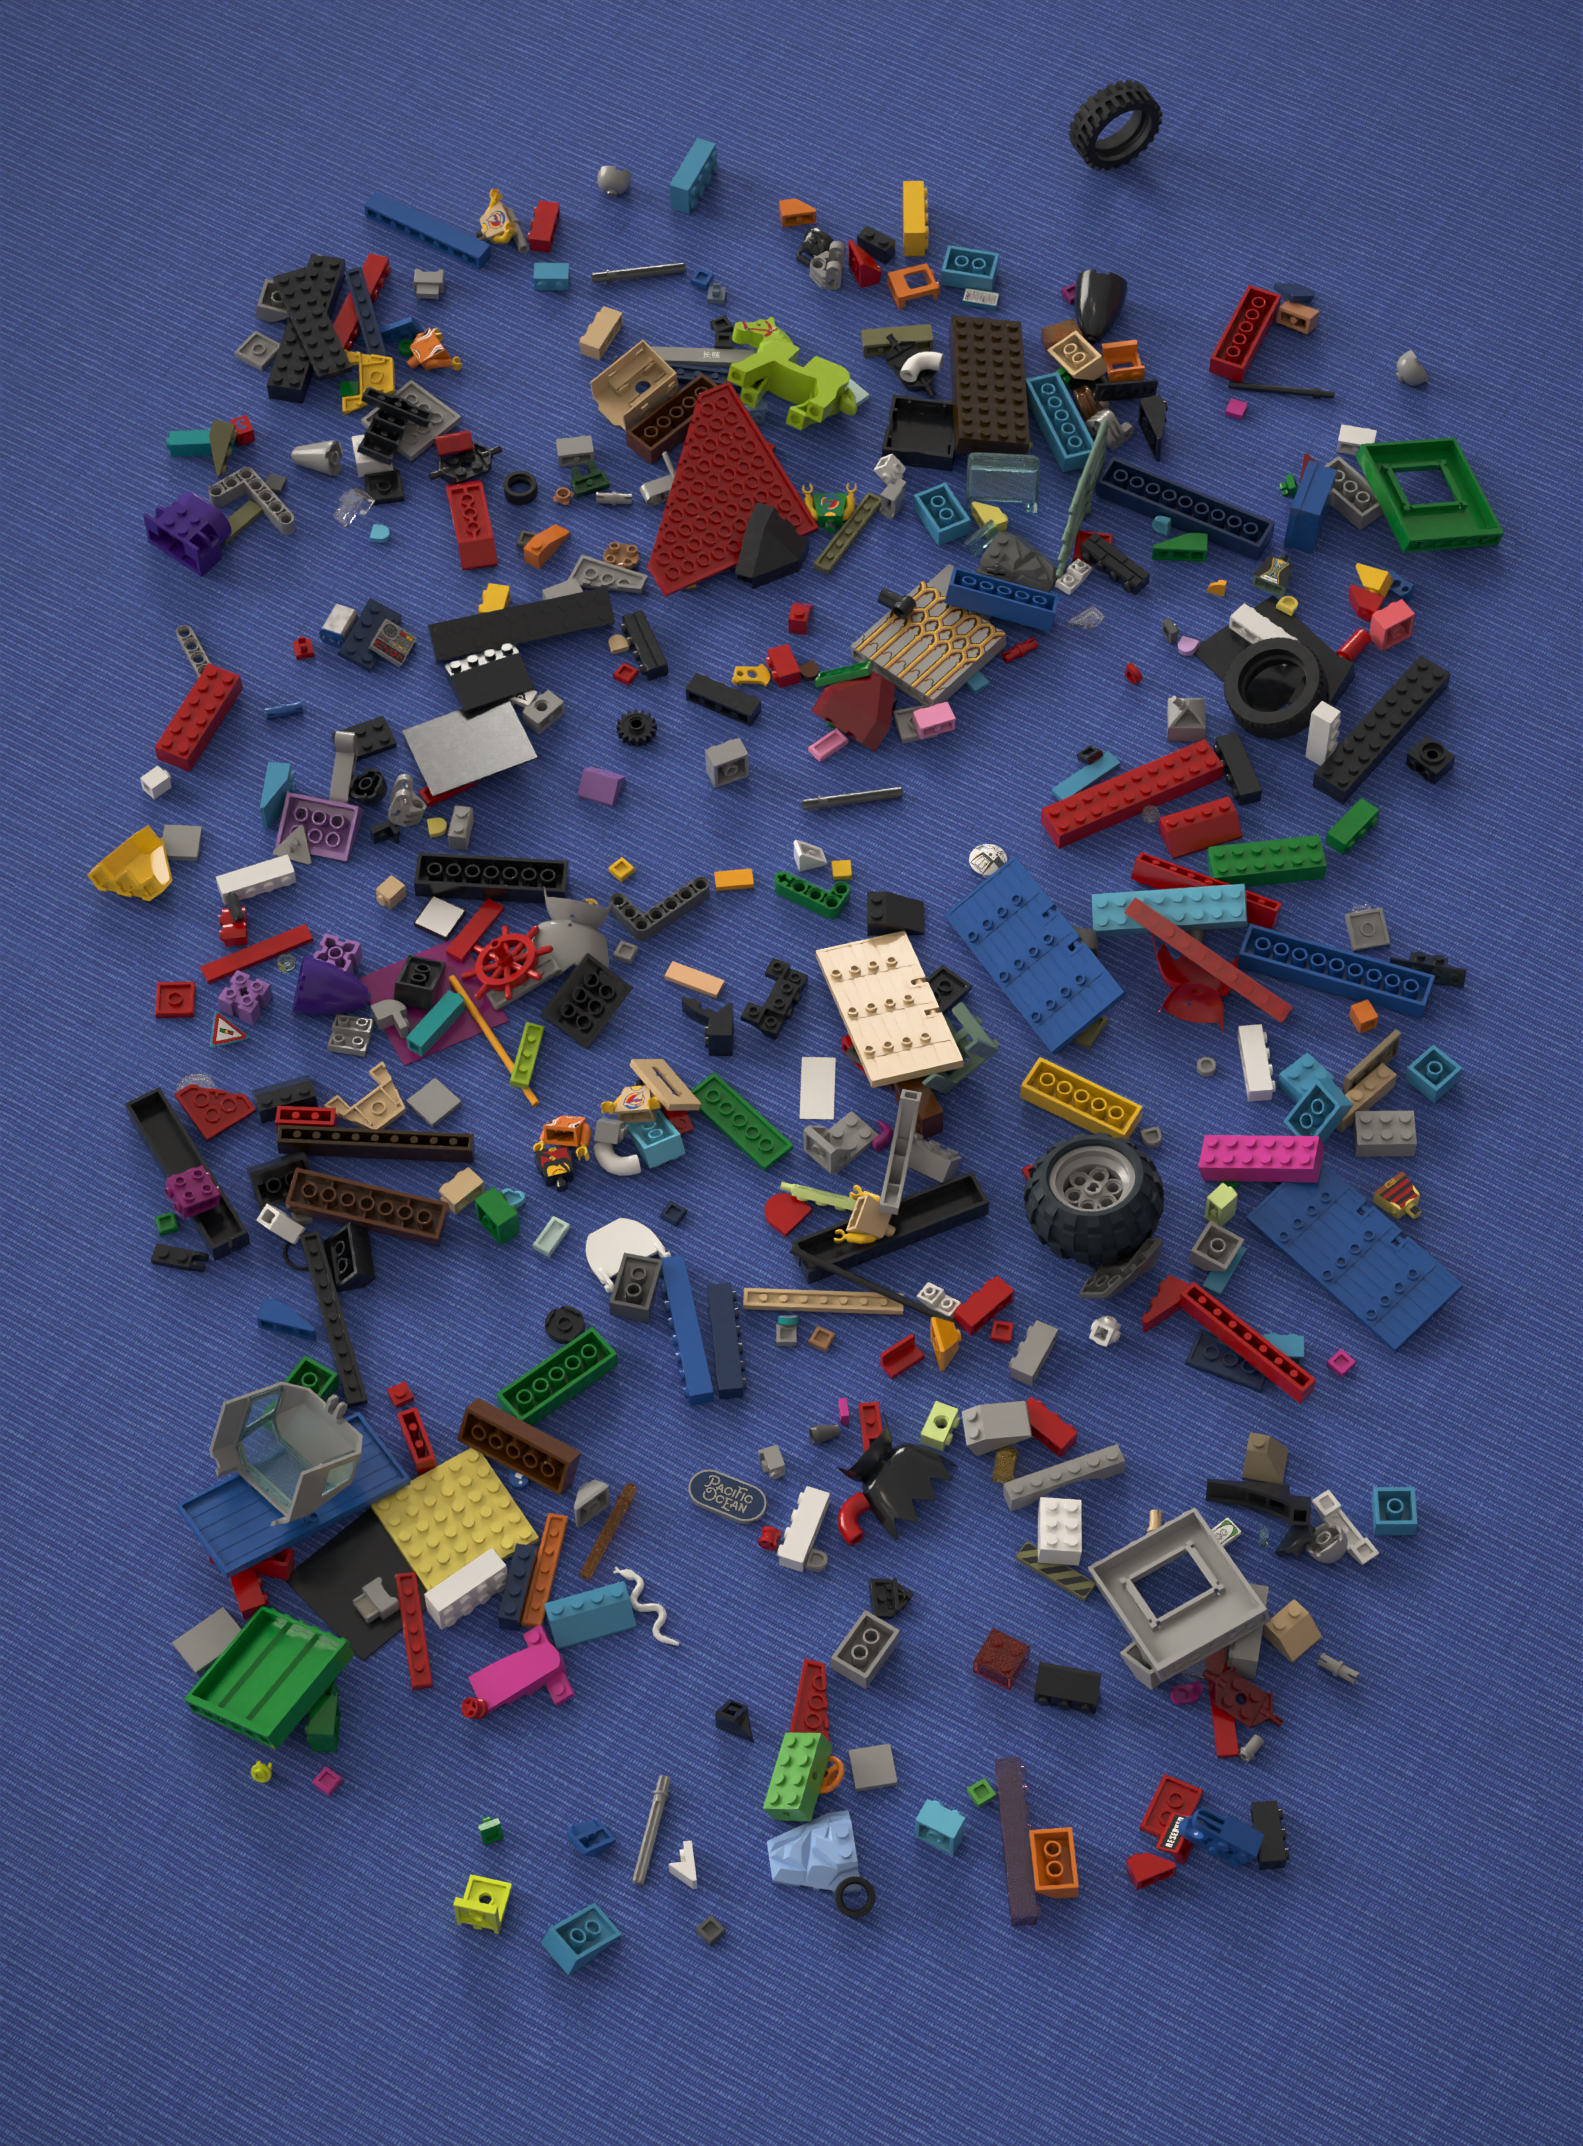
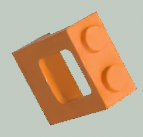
[887,263,940,310]
[1102,339,1145,383]

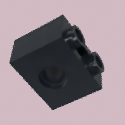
[1406,736,1455,785]

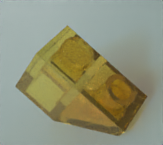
[992,1445,1019,1483]

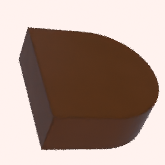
[799,660,819,681]

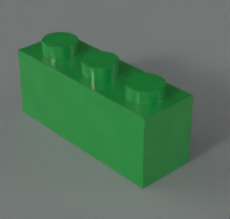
[1325,798,1379,856]

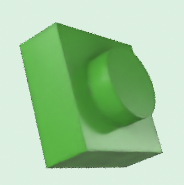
[967,1778,996,1808]

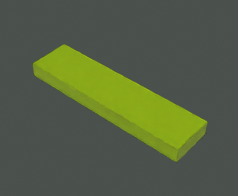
[509,1022,545,1090]

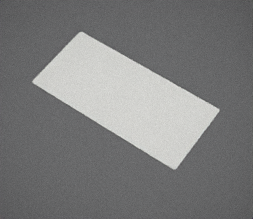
[800,1057,836,1119]

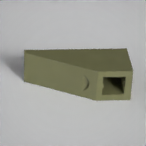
[209,419,238,479]

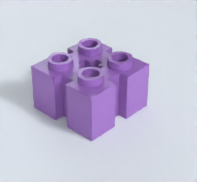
[313,933,363,975]
[218,970,273,1025]

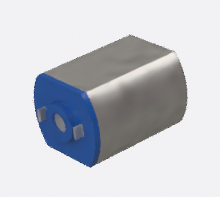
[319,604,359,649]

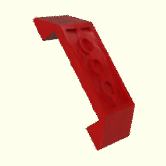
[445,480,498,571]

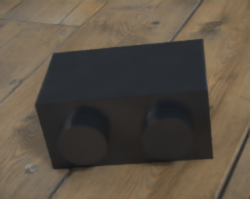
[857,226,896,265]

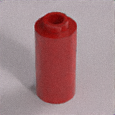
[1336,629,1371,662]

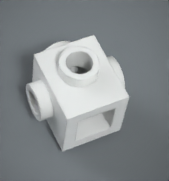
[874,454,906,485]
[1089,1316,1121,1347]

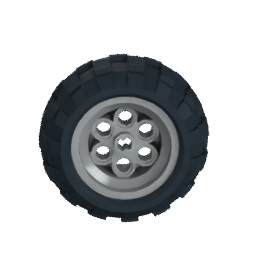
[1024,1133,1164,1265]

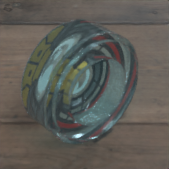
[277,954,297,973]

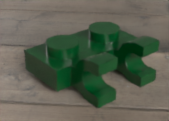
[570,461,610,498]

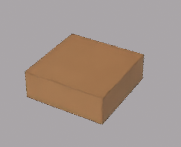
[808,1326,835,1352]

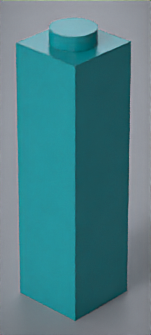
[166,430,235,456]
[406,990,465,1057]

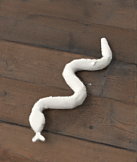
[613,1567,679,1646]

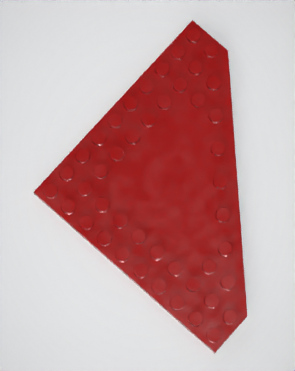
[648,381,819,597]

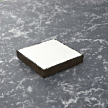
[414,895,466,941]

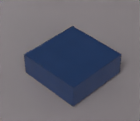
[660,1200,687,1227]

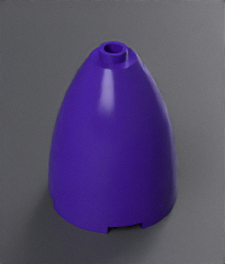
[292,956,371,1015]

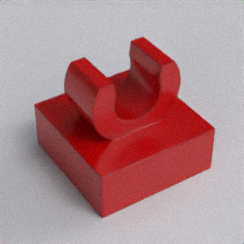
[293,636,315,660]

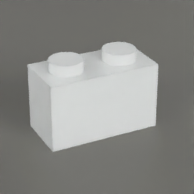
[1337,425,1377,455]

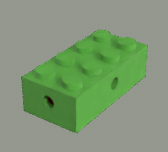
[763,1733,833,1821]

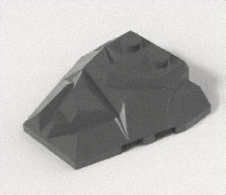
[976,530,1058,593]
[1079,1237,1163,1299]

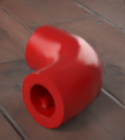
[838,1492,870,1546]

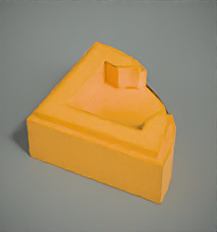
[1207,580,1227,597]

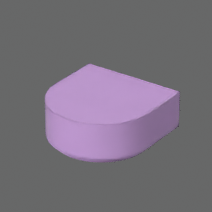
[1178,636,1200,656]

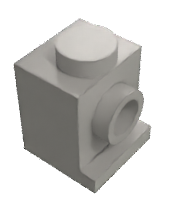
[758,1445,785,1479]

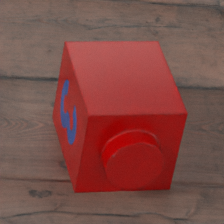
[230,415,255,447]

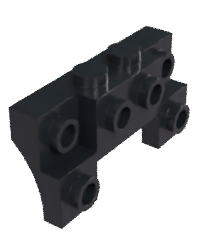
[741,958,808,1040]

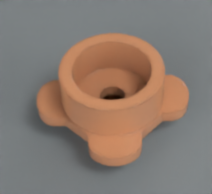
[553,487,574,505]

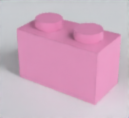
[912,702,956,740]

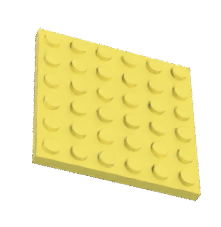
[371,1448,539,1592]

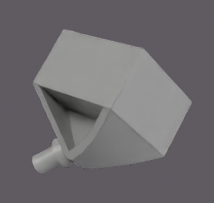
[1167,696,1206,741]

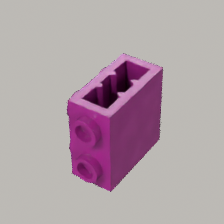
[164,1166,221,1220]

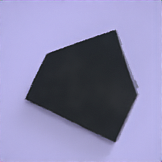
[1274,1524,1316,1558]
[869,1577,914,1619]

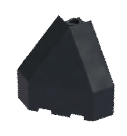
[735,502,809,589]

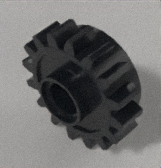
[616,709,657,747]

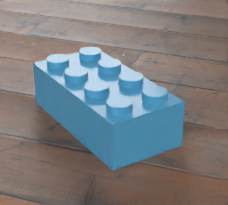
[669,138,718,214]

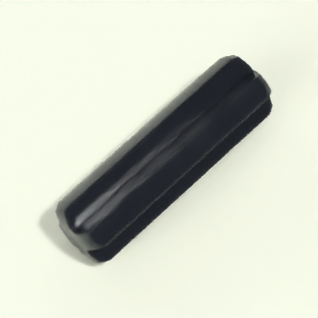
[226,892,244,923]

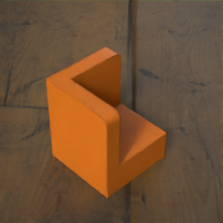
[1349,1000,1378,1034]

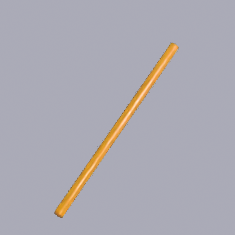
[448,975,540,1107]

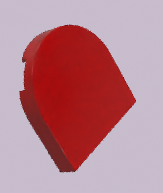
[765,1193,812,1237]

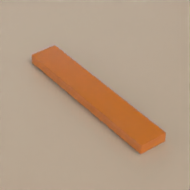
[521,1513,569,1628]

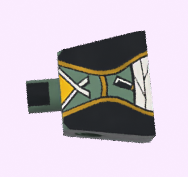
[1252,554,1293,598]

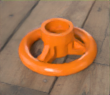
[819,1756,844,1794]

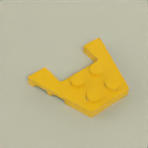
[342,349,395,415]

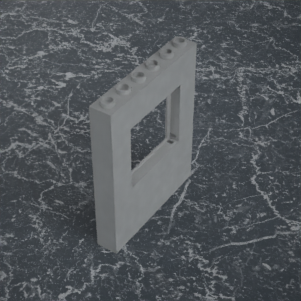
[1088,1508,1271,1682]

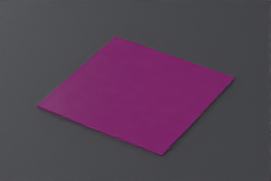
[358,937,509,1066]

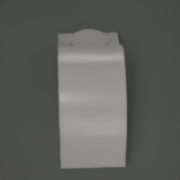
[370,1000,410,1039]

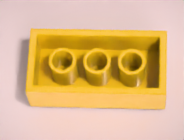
[903,181,929,257]

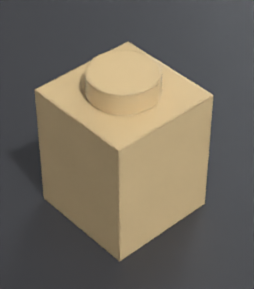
[376,875,406,910]

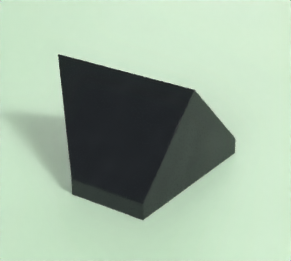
[715,1699,754,1743]

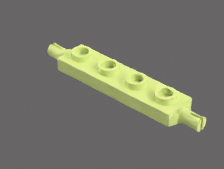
[780,1181,857,1211]

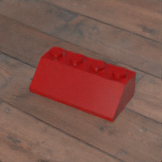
[1158,796,1242,859]

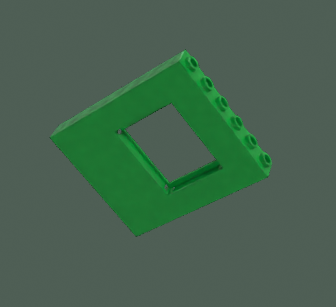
[1356,437,1504,553]

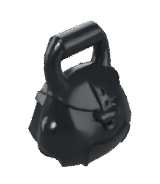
[796,227,834,267]

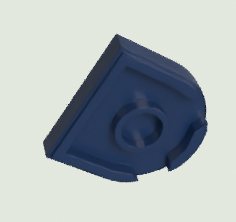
[1273,283,1315,302]

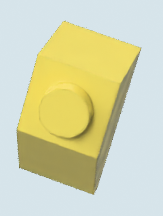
[971,501,1008,539]

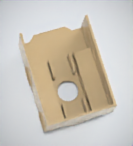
[590,340,679,431]

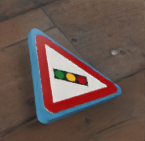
[210,1011,248,1048]

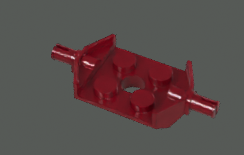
[1201,1667,1284,1729]

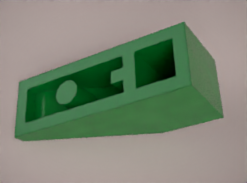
[1152,533,1208,562]

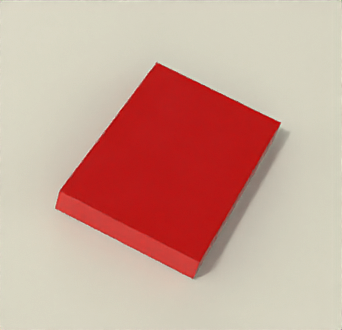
[1139,1773,1204,1839]

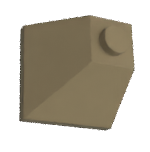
[1242,1432,1289,1484]

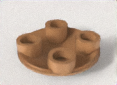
[603,542,639,569]

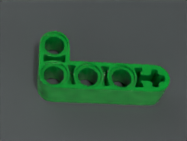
[774,871,850,919]

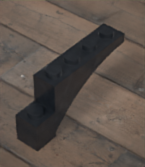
[1206,1479,1311,1526]

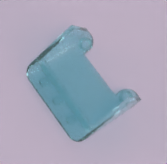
[965,452,1040,513]

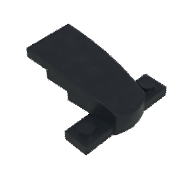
[357,386,434,465]

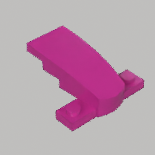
[468,1624,576,1714]

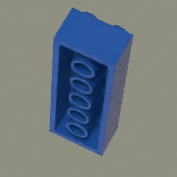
[944,567,1059,632]

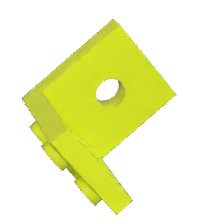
[453,1874,512,1934]

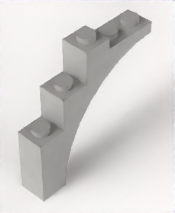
[878,1089,922,1215]

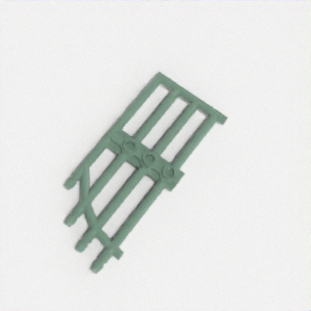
[1055,419,1108,579]

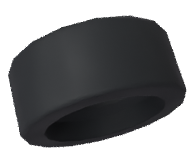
[503,471,538,505]
[834,1876,876,1918]

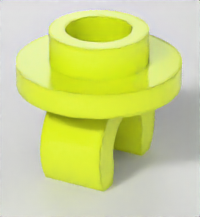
[251,1761,272,1783]

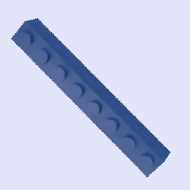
[364,192,491,270]
[660,1254,714,1406]

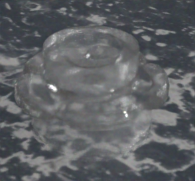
[1141,805,1160,823]

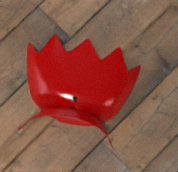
[1152,933,1238,1033]

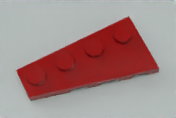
[789,1659,830,1742]

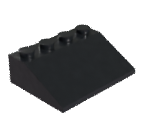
[444,642,534,713]
[539,953,633,1049]

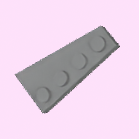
[567,555,648,593]

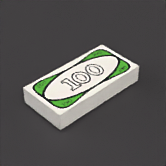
[1212,1517,1241,1547]

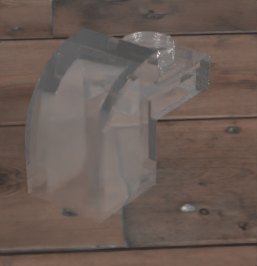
[333,488,375,527]

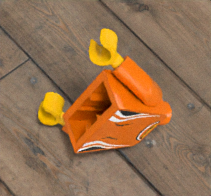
[406,327,462,371]
[533,1116,591,1161]

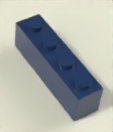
[498,1543,538,1631]

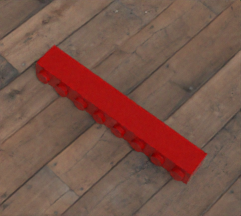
[333,253,392,351]
[1131,852,1282,930]
[1179,1282,1316,1404]

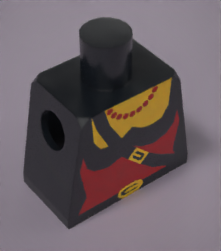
[534,1145,574,1192]

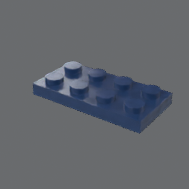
[338,598,402,673]

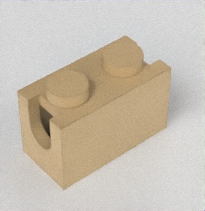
[439,1167,485,1215]

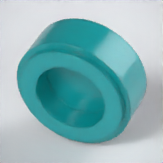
[778,1315,798,1325]

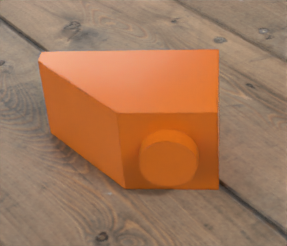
[779,198,816,228]

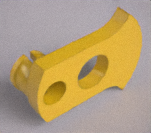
[732,664,770,687]

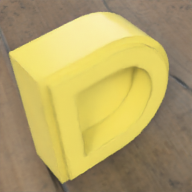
[1276,596,1298,616]
[427,818,447,838]

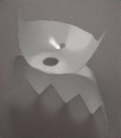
[518,887,614,976]

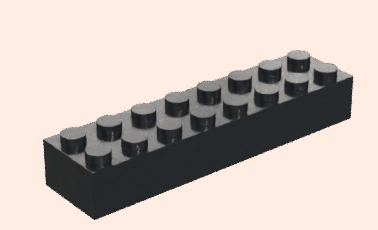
[414,852,570,904]

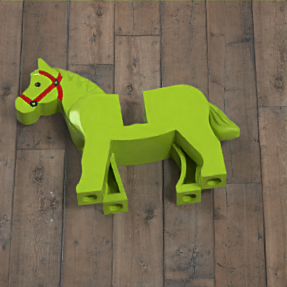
[727,317,857,430]

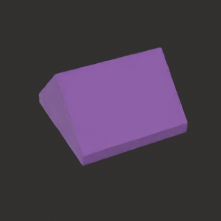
[578,766,626,807]

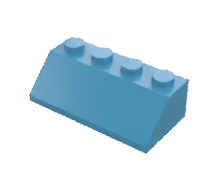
[544,1581,637,1650]

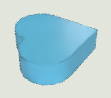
[501,1188,526,1209]

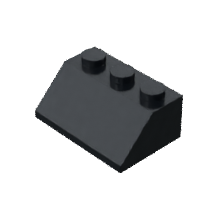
[252,1075,318,1124]
[246,1150,311,1209]
[324,1222,376,1292]
[1034,1662,1102,1714]

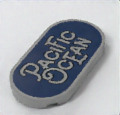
[688,1470,767,1524]

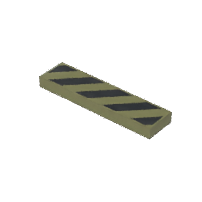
[1015,1541,1096,1602]

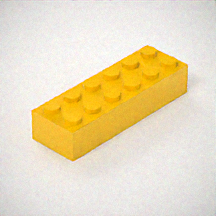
[1020,1057,1143,1140]

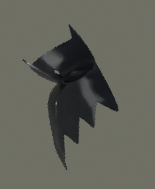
[837,1411,958,1540]

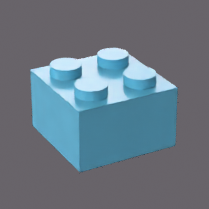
[915,1799,965,1855]

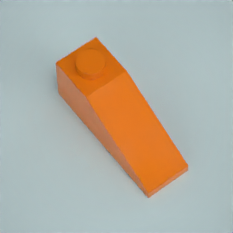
[523,524,571,569]

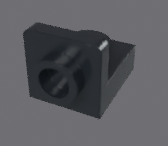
[370,820,401,844]

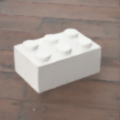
[1038,1497,1082,1565]

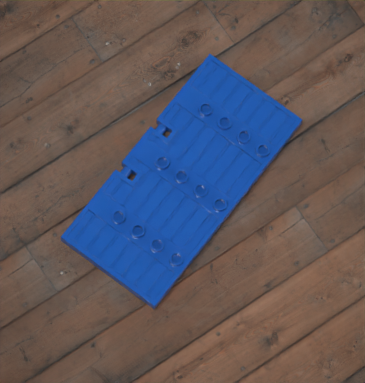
[944,855,1127,1055]
[1246,1161,1463,1353]
[176,1412,410,1579]

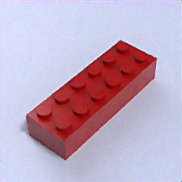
[1209,285,1281,382]
[154,663,243,772]

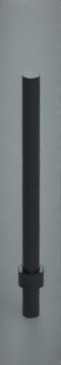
[1229,381,1335,399]

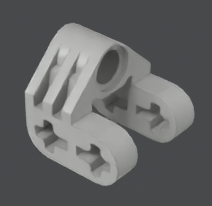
[809,241,845,290]
[1085,408,1135,451]
[388,774,427,827]

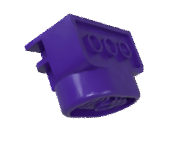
[143,492,232,577]

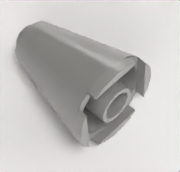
[291,440,343,476]

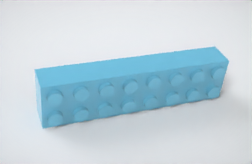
[1092,884,1248,937]

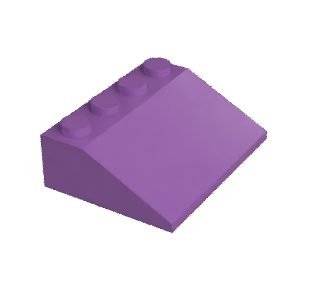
[275,792,364,862]

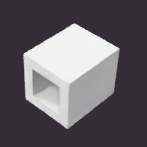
[140,766,172,800]

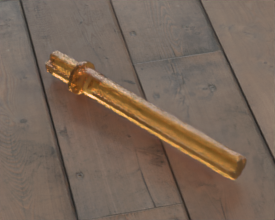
[579,1482,637,1580]

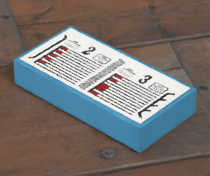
[962,288,1000,310]

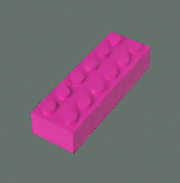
[1198,1135,1324,1182]

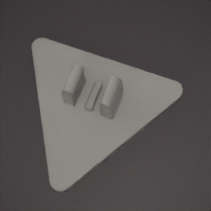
[273,825,312,865]

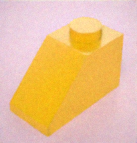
[1356,563,1393,598]

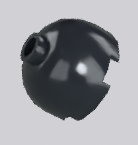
[349,768,388,806]

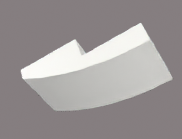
[1055,559,1093,595]
[917,1282,961,1319]

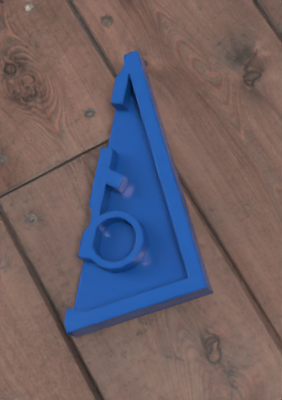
[359,316,425,343]

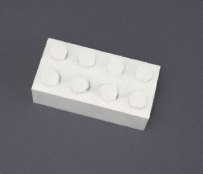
[424,1548,508,1630]

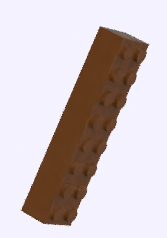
[285,1168,450,1247]

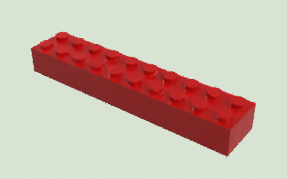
[1041,739,1224,849]

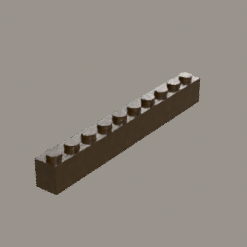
[276,1125,475,1163]

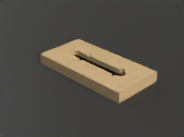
[629,1059,701,1111]

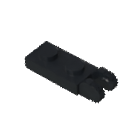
[151,1243,209,1272]

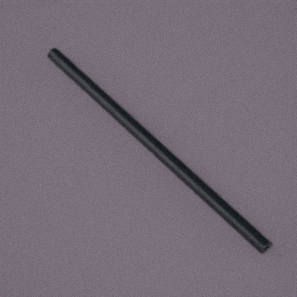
[790,1246,957,1325]

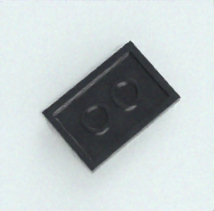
[331,716,397,761]

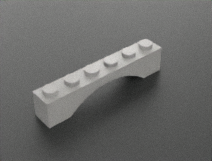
[1003,1444,1125,1511]

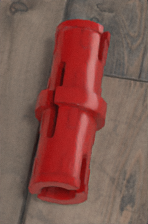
[1001,637,1038,664]

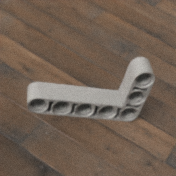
[208,467,296,535]

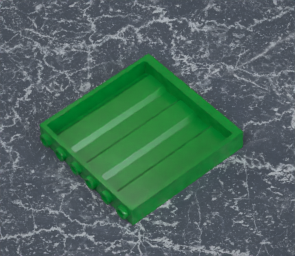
[184,1606,355,1750]

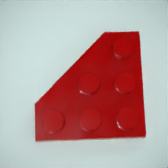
[174,1084,256,1142]

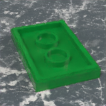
[815,661,874,687]

